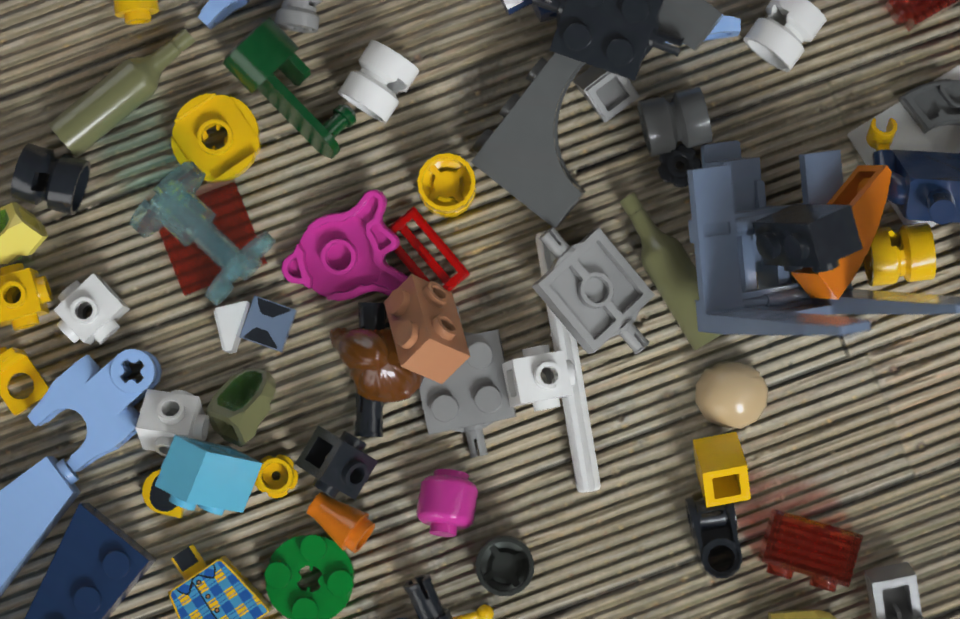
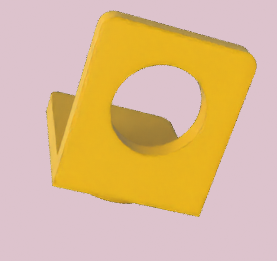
[0,346,49,415]

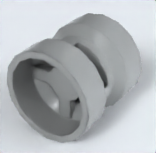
[275,0,323,33]

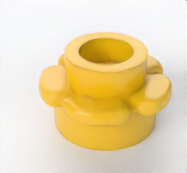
[255,454,298,498]

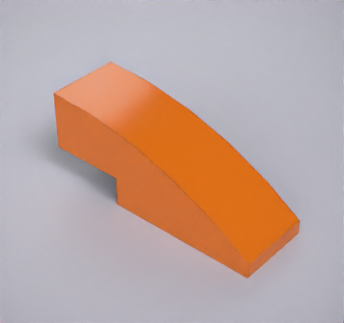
[790,165,892,300]

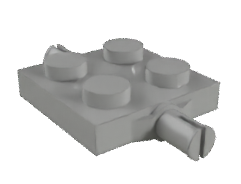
[532,226,655,354]
[419,306,517,458]

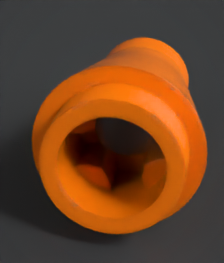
[306,492,375,553]

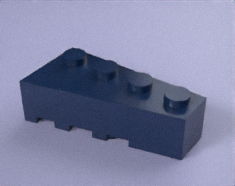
[24,503,157,619]

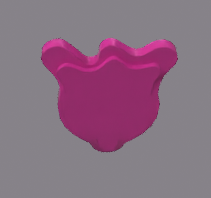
[281,189,408,301]

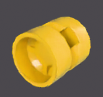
[417,153,476,218]
[863,222,936,287]

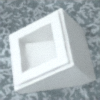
[214,301,251,354]

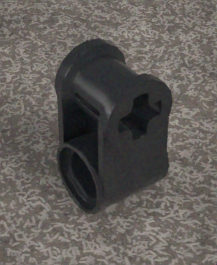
[685,497,742,579]

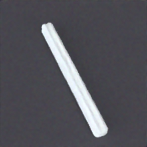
[535,230,601,493]

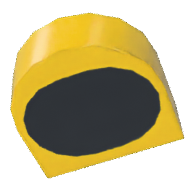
[142,469,184,518]

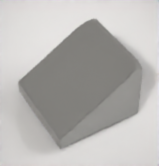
[574,66,640,123]

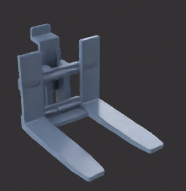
[687,140,960,336]

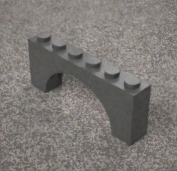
[471,0,724,228]

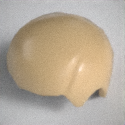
[695,361,768,429]

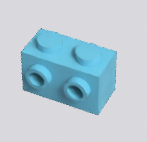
[155,435,263,516]

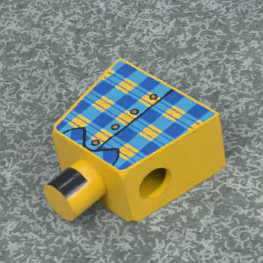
[168,544,273,619]

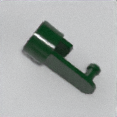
[222,17,356,159]

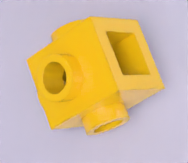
[0,263,53,331]

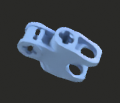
[27,349,162,472]

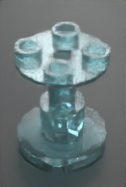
[129,161,276,306]

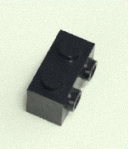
[752,204,863,273]

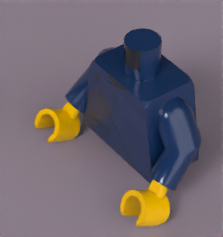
[866,118,960,225]

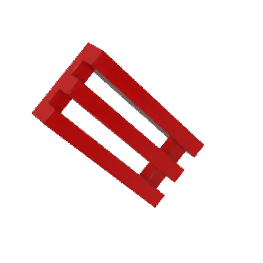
[388,206,471,292]

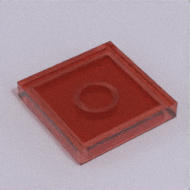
[153,181,268,297]

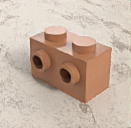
[384,274,471,384]

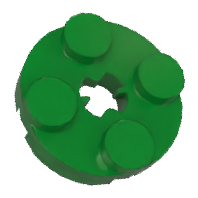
[264,534,355,619]

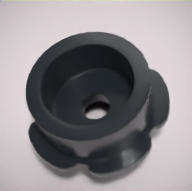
[658,144,702,188]

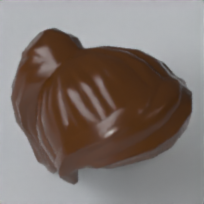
[330,327,424,402]

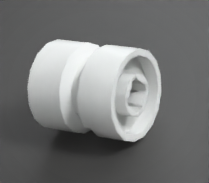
[743,0,827,72]
[338,40,419,123]

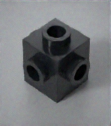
[295,425,378,500]

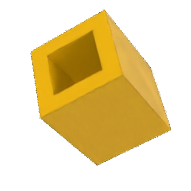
[693,431,751,508]

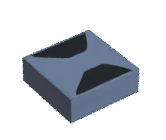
[239,295,297,353]

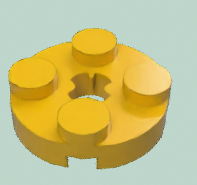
[171,93,261,183]

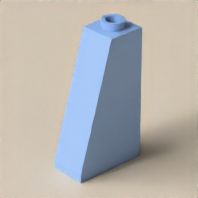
[0,456,80,597]

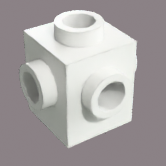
[53,273,130,345]
[502,345,576,412]
[135,389,209,457]

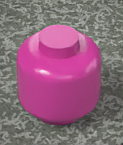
[416,469,478,537]

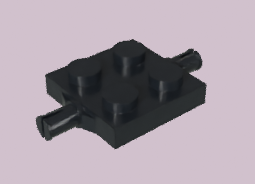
[532,0,685,81]

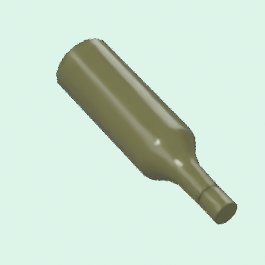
[48,28,196,158]
[619,192,722,351]

